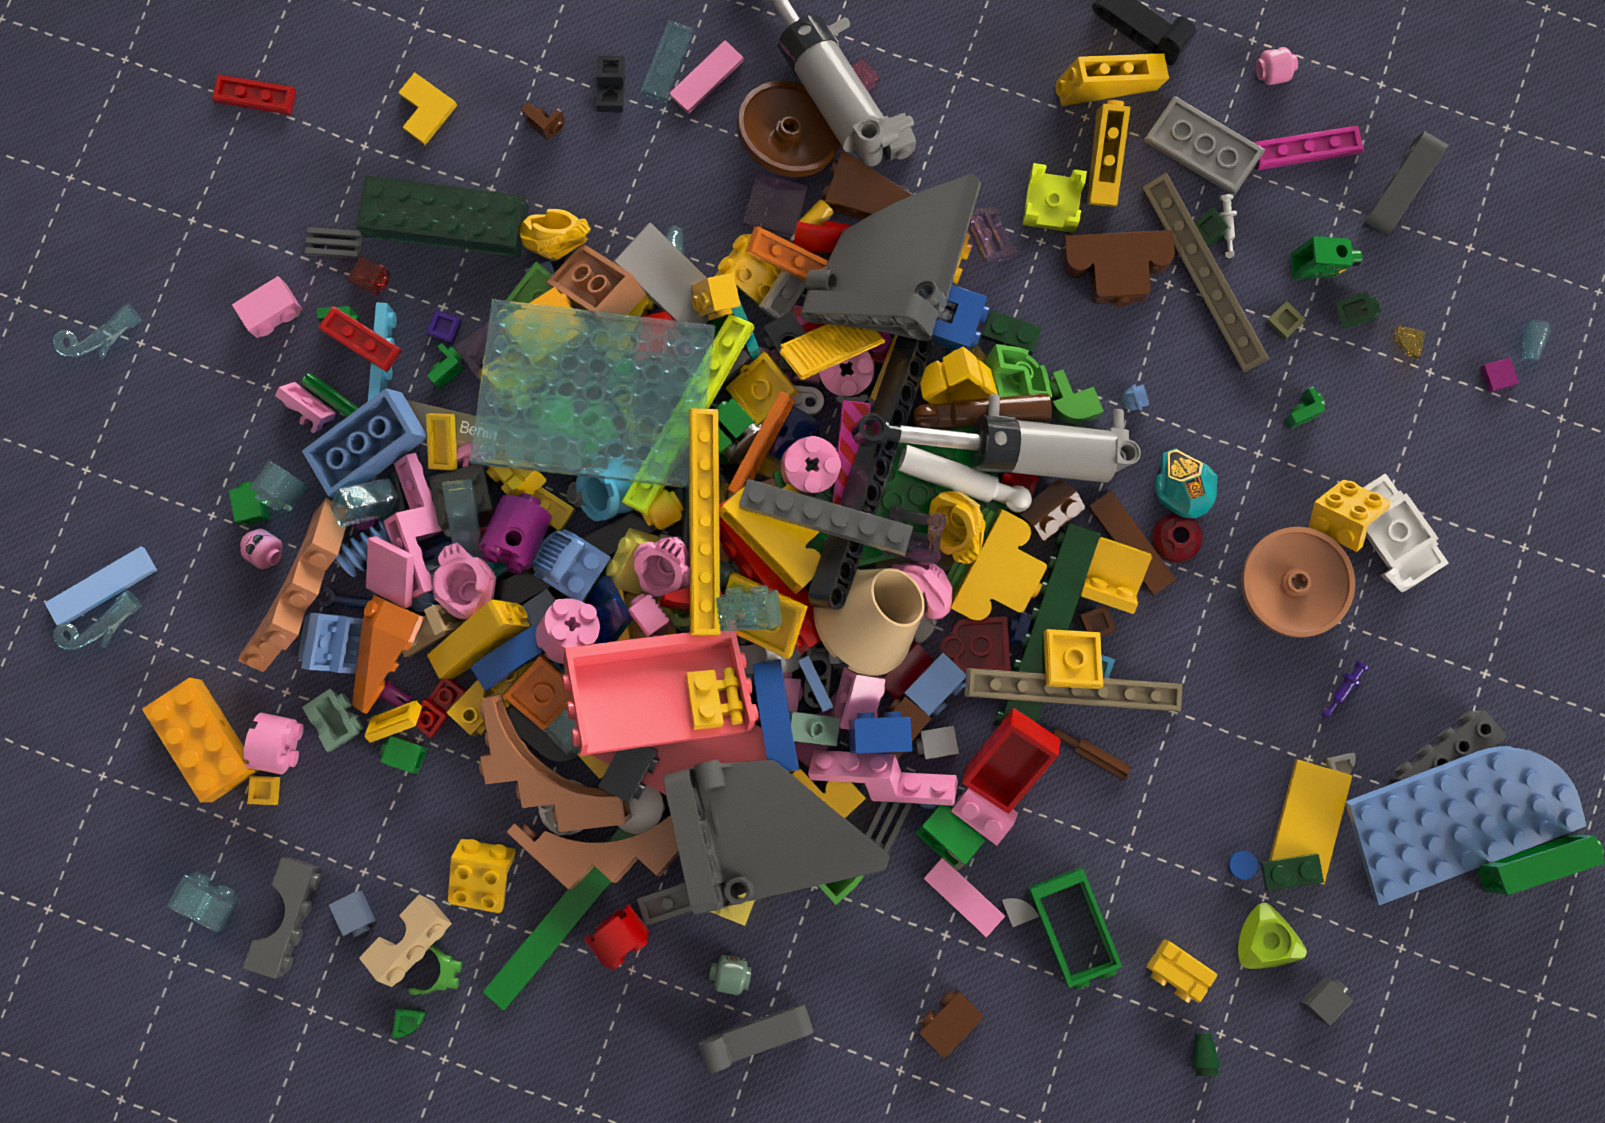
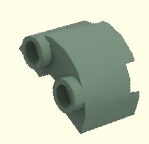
[302,688,364,753]

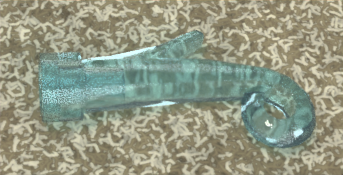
[53,304,141,358]
[53,590,142,650]

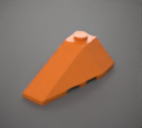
[352,595,424,714]

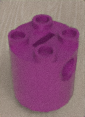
[479,493,552,575]

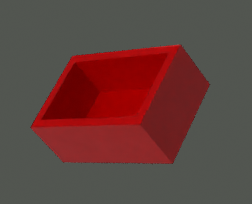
[962,708,1060,814]

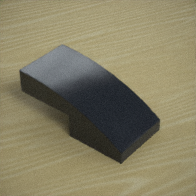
[596,56,625,112]

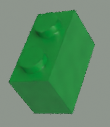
[915,805,985,871]

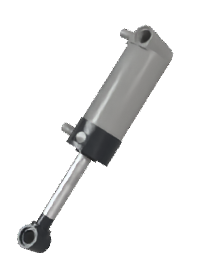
[770,0,914,166]
[852,394,1141,482]

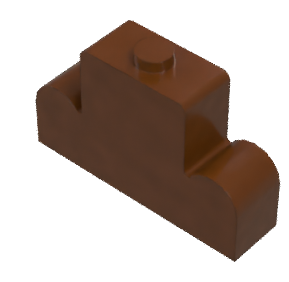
[1061,230,1175,307]

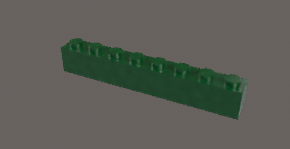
[993,523,1101,729]

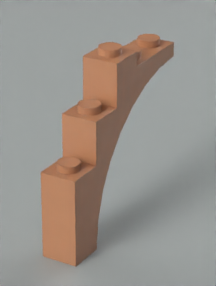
[238,498,351,672]
[479,693,632,832]

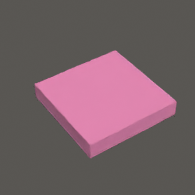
[366,536,415,608]

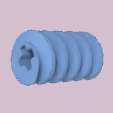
[336,521,391,577]

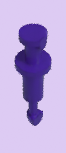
[1322,660,1369,717]

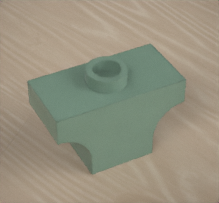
[789,711,840,746]

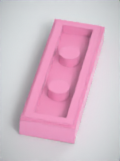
[669,40,744,114]
[924,858,1005,937]

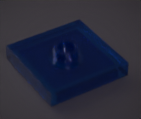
[584,576,633,644]

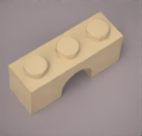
[359,894,452,987]

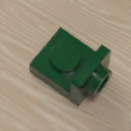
[1335,291,1381,329]

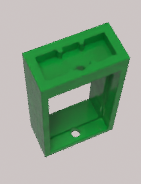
[1476,834,1605,895]
[1027,868,1122,990]

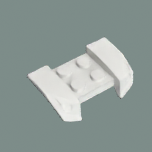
[1363,474,1448,592]

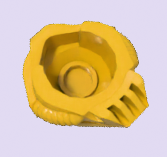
[520,209,591,261]
[928,491,986,564]

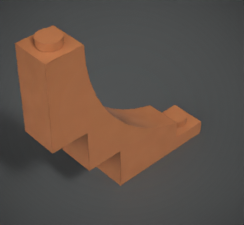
[507,815,679,890]

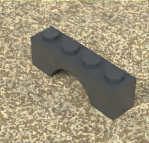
[243,857,322,979]

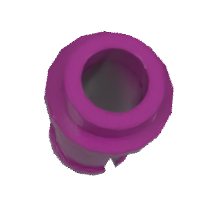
[378,680,413,708]

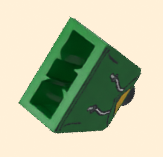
[1290,236,1362,279]

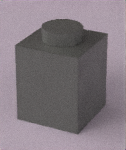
[1301,977,1353,1026]

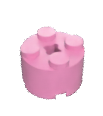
[819,351,875,397]
[781,436,841,495]
[535,599,600,664]
[244,713,304,774]

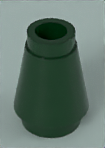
[1192,1034,1221,1076]

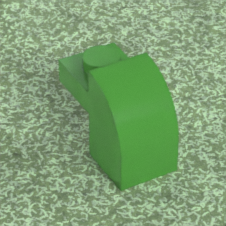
[1049,369,1104,425]

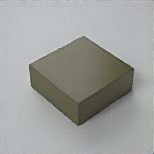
[1266,301,1306,341]

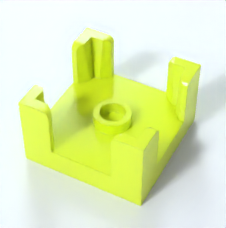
[1022,163,1087,233]

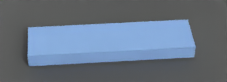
[45,546,157,627]

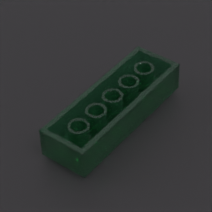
[356,175,529,257]

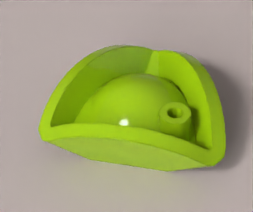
[1238,902,1307,969]

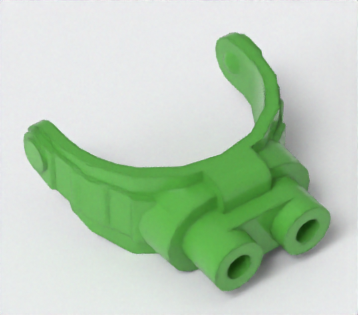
[408,945,462,995]

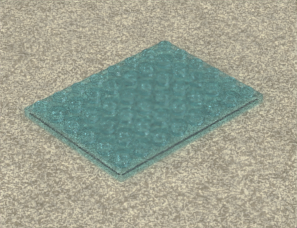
[470,299,715,488]

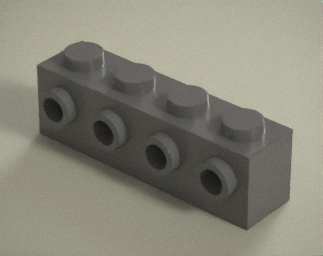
[1390,709,1507,783]

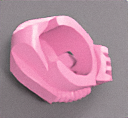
[634,537,690,597]
[432,543,496,619]
[892,562,952,619]

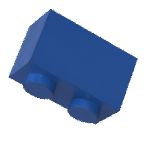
[849,712,912,754]

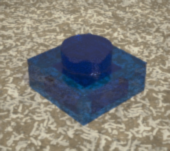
[1008,612,1033,644]

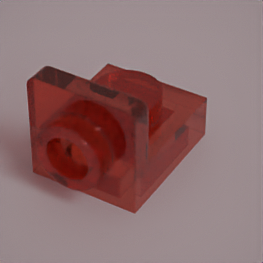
[347,256,391,296]

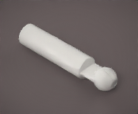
[897,445,1032,513]

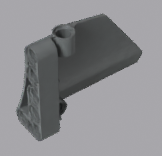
[800,174,981,341]
[664,760,889,915]

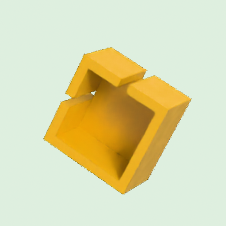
[920,346,998,405]

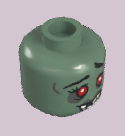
[709,955,751,995]

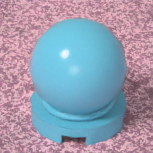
[576,460,640,521]

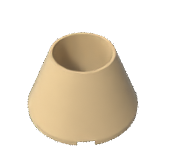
[814,568,924,676]

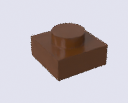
[1079,605,1117,637]

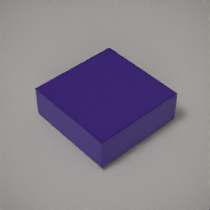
[426,310,462,345]

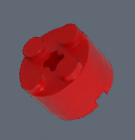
[583,904,650,971]

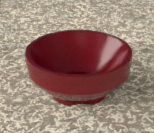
[1152,513,1203,563]

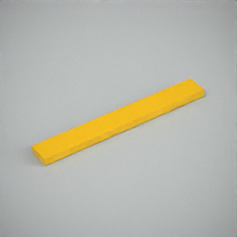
[688,408,720,636]

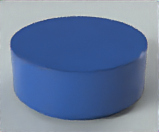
[1228,851,1258,880]

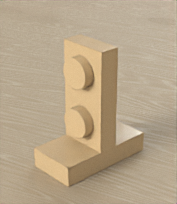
[402,604,468,657]

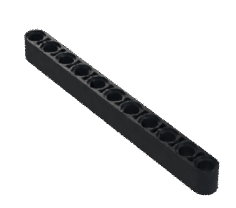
[808,335,932,610]
[493,464,733,606]

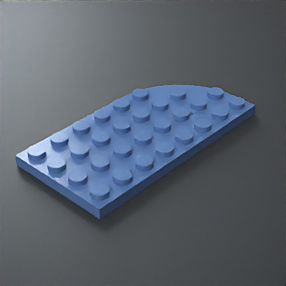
[1346,746,1587,905]

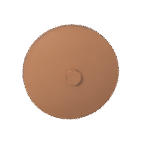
[1241,527,1355,638]

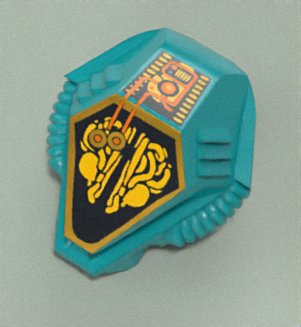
[1155,448,1217,519]

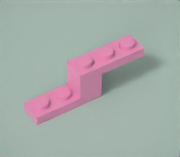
[384,453,443,599]
[808,750,958,806]

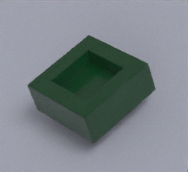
[1195,207,1231,246]

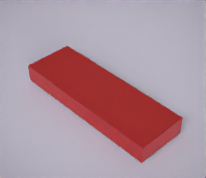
[212,74,297,115]
[318,306,402,373]

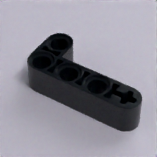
[1092,0,1196,65]

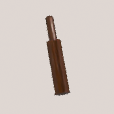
[1052,728,1131,781]

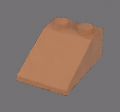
[547,244,646,333]

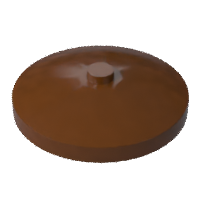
[736,81,841,177]

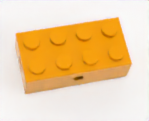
[142,677,259,802]

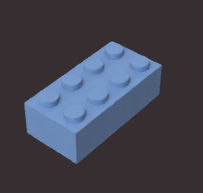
[302,388,427,498]

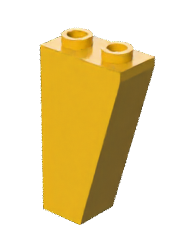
[1056,54,1169,106]
[1087,100,1130,207]
[427,599,530,679]

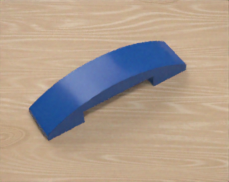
[471,623,546,692]
[753,659,799,772]

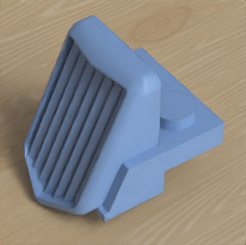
[532,529,611,602]
[298,612,363,674]

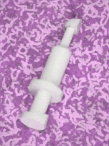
[1219,194,1237,258]

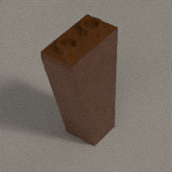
[822,151,913,220]

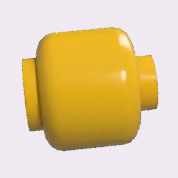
[641,489,684,530]

